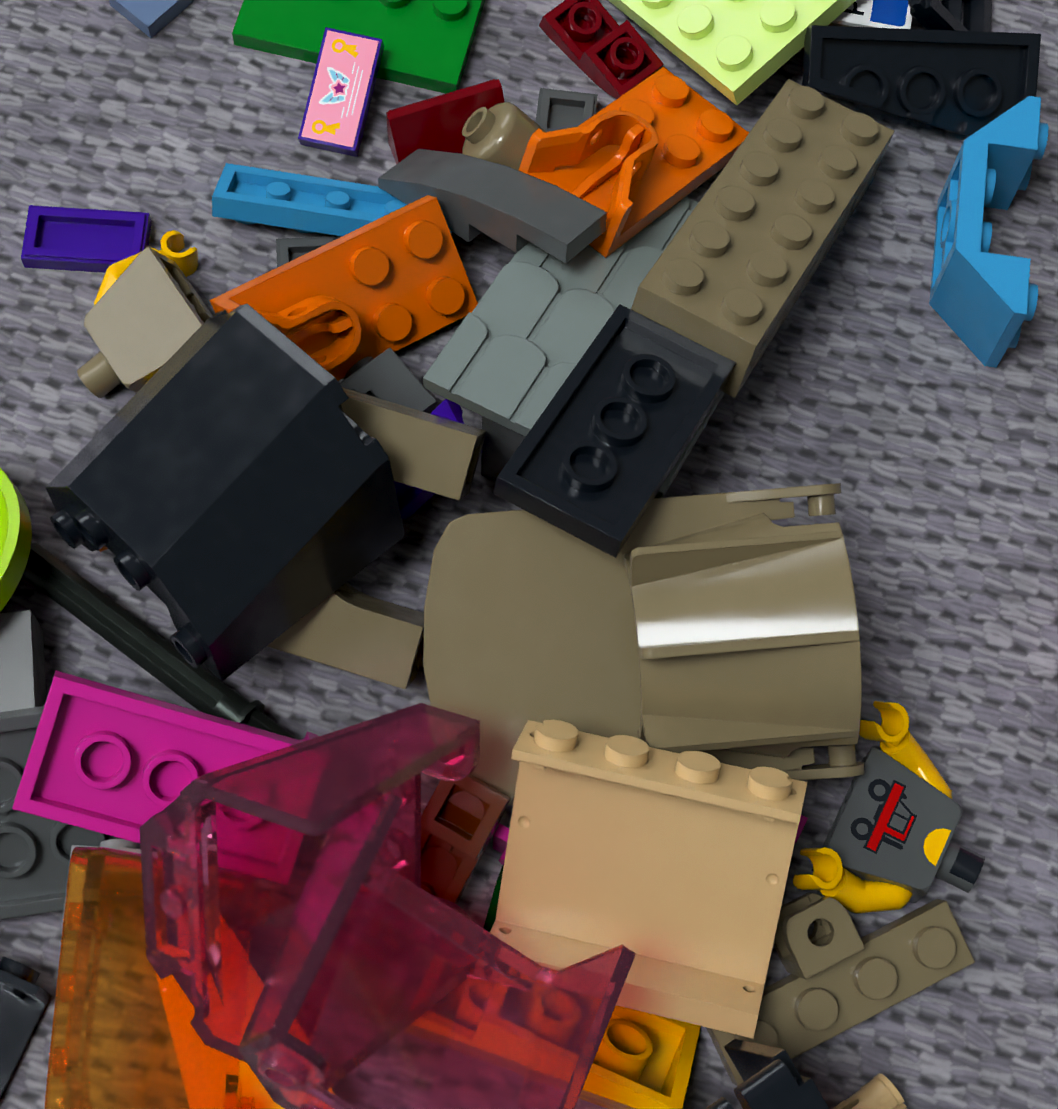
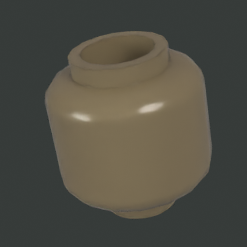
[462,102,546,170]

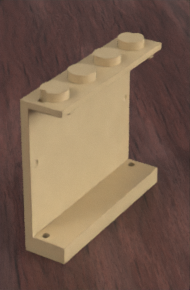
[479,719,808,1039]

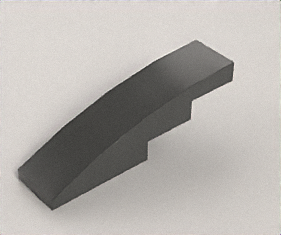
[378,149,607,264]

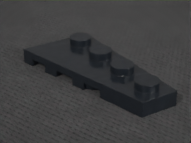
[802,25,1041,137]

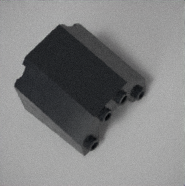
[46,304,404,681]

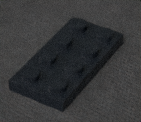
[493,304,736,558]

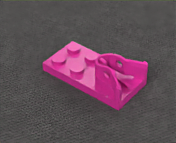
[12,670,325,882]

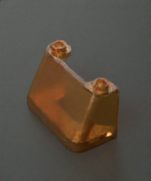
[45,847,267,1109]

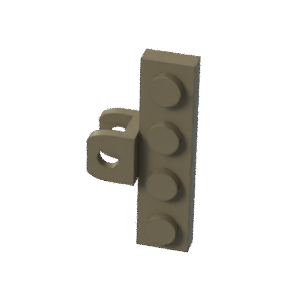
[706,892,975,1086]

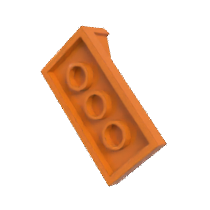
[518,67,749,258]
[209,195,478,381]

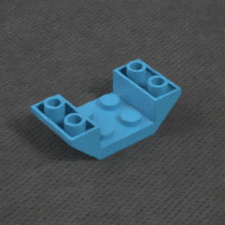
[929,96,1048,368]

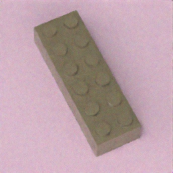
[631,79,895,398]

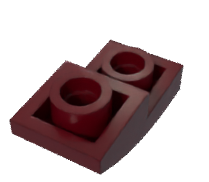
[539,0,664,99]

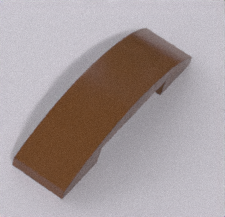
[319,764,511,1038]

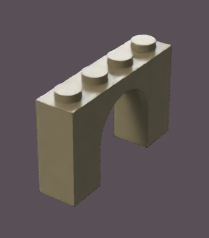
[268,387,487,689]

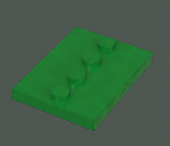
[232,0,485,94]

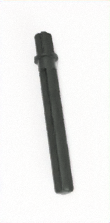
[22,542,296,739]

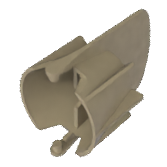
[423,483,865,806]

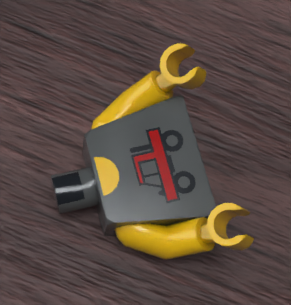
[793,701,985,914]

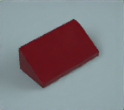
[386,79,505,164]

